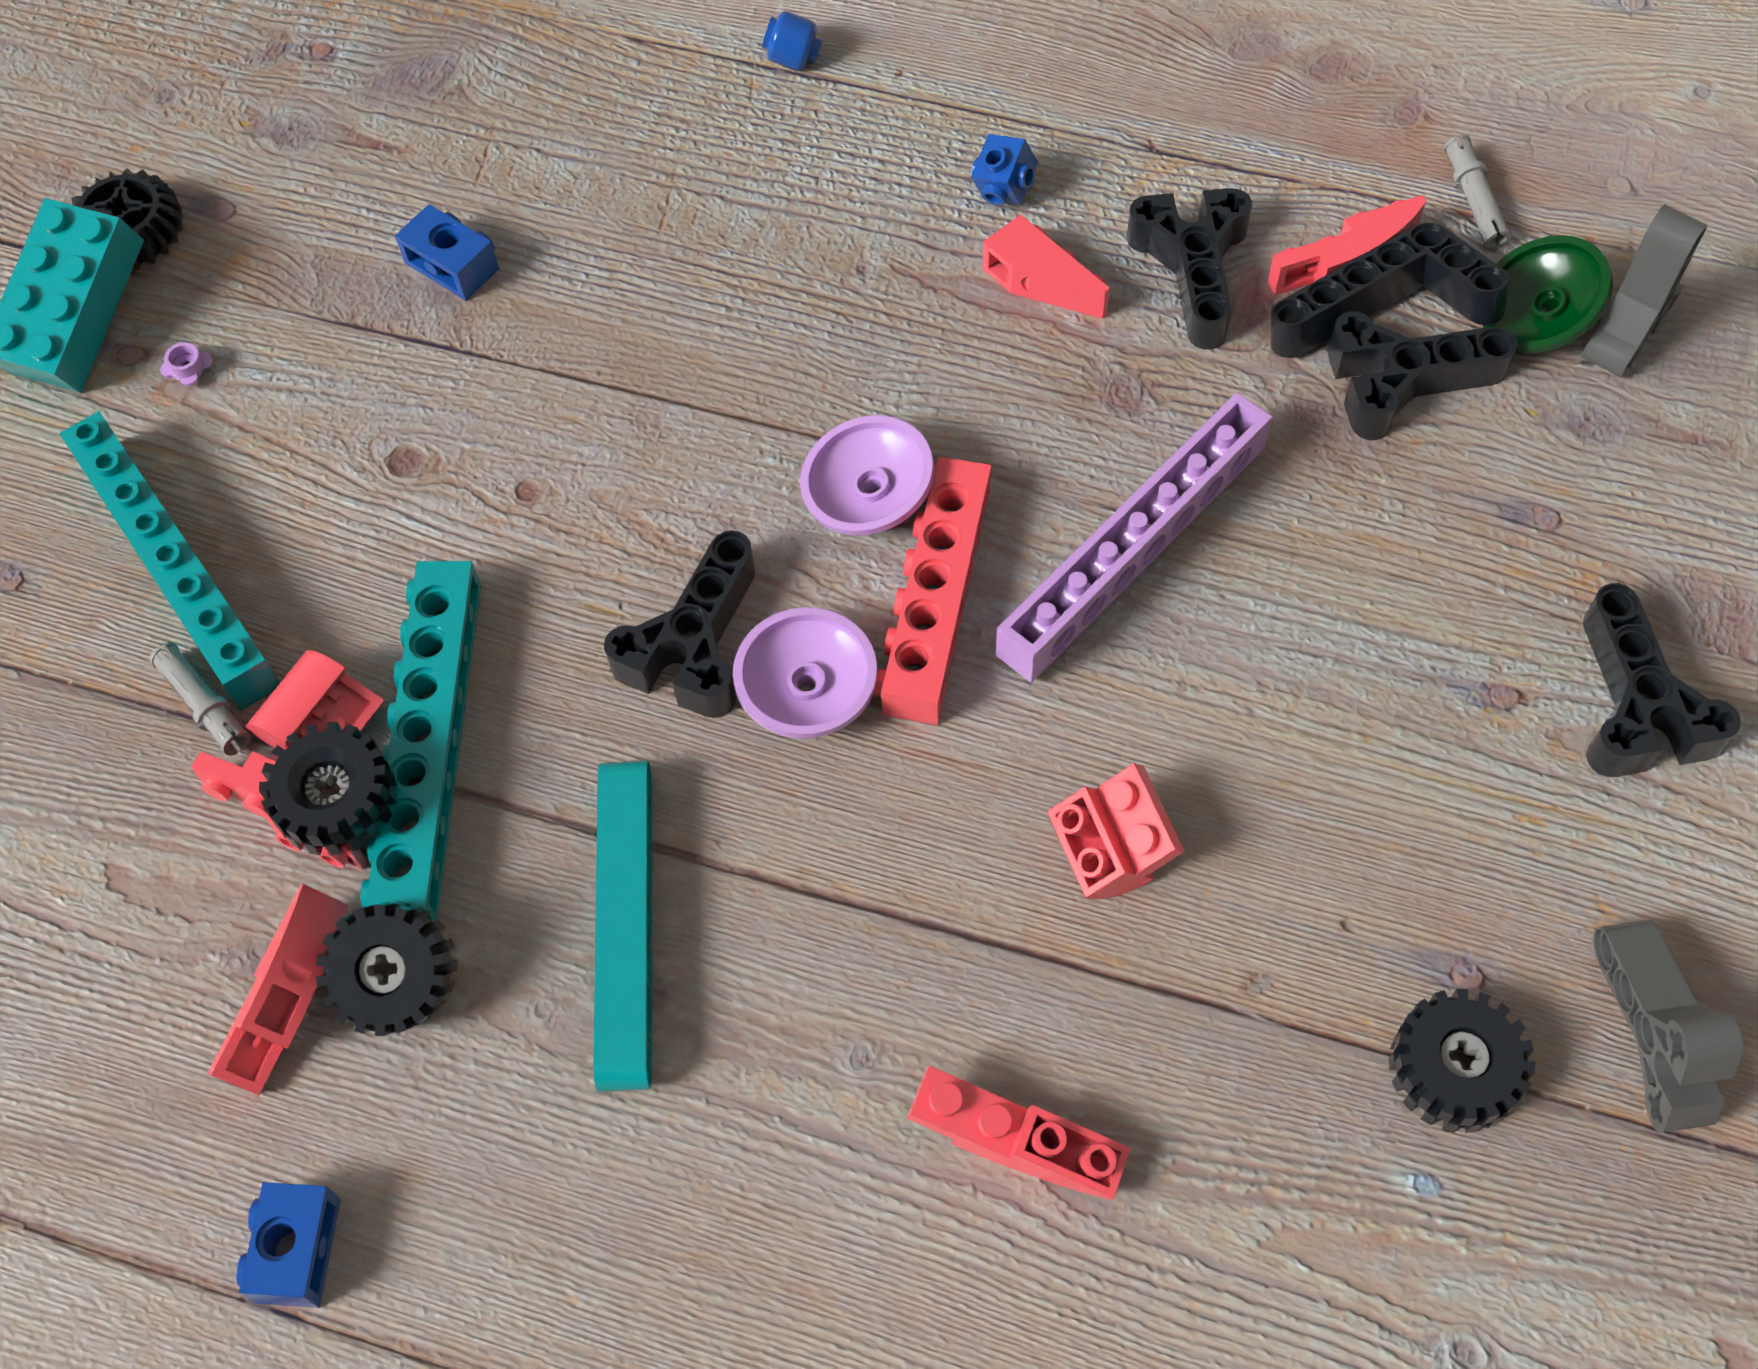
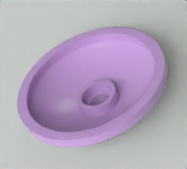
[800,415,935,536]
[733,607,877,739]

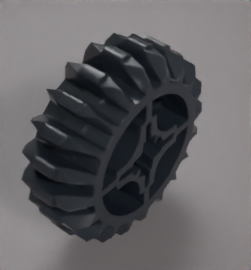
[71,168,183,270]

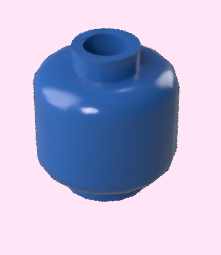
[762,11,823,71]

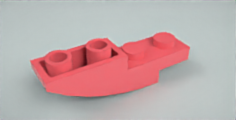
[1267,195,1426,295]
[191,751,368,870]
[208,883,349,1096]
[906,1065,1131,1200]

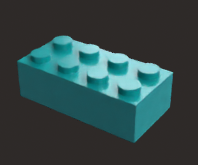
[0,198,144,393]

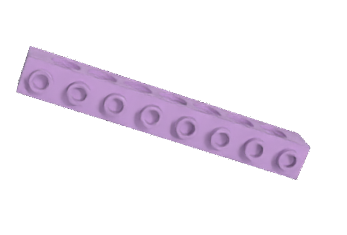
[996,392,1273,683]

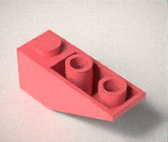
[983,214,1110,319]

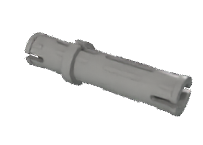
[1444,134,1512,249]
[150,642,251,756]

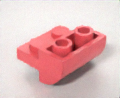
[246,650,384,750]
[1047,763,1185,899]

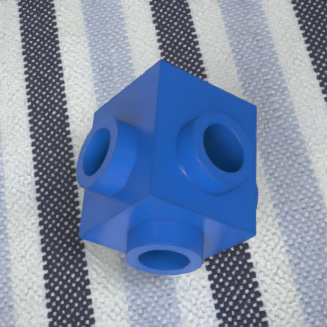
[971,134,1038,205]

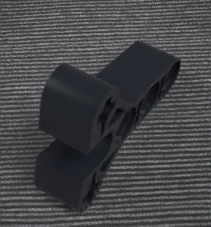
[1126,188,1252,350]
[1328,311,1517,440]
[604,530,755,718]
[1583,583,1741,777]

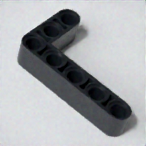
[1271,223,1509,358]

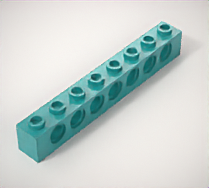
[59,411,280,711]
[360,561,481,922]

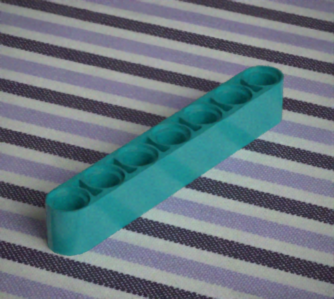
[593,760,653,1093]

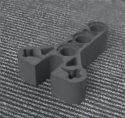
[1581,204,1708,378]
[1593,919,1744,1132]

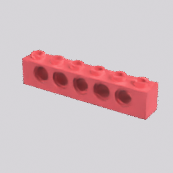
[874,456,991,725]

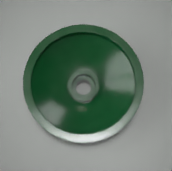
[1482,235,1613,353]

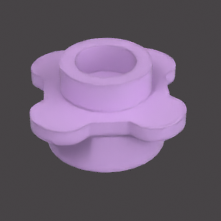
[160,342,213,387]

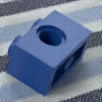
[395,204,499,301]
[236,1182,341,1308]

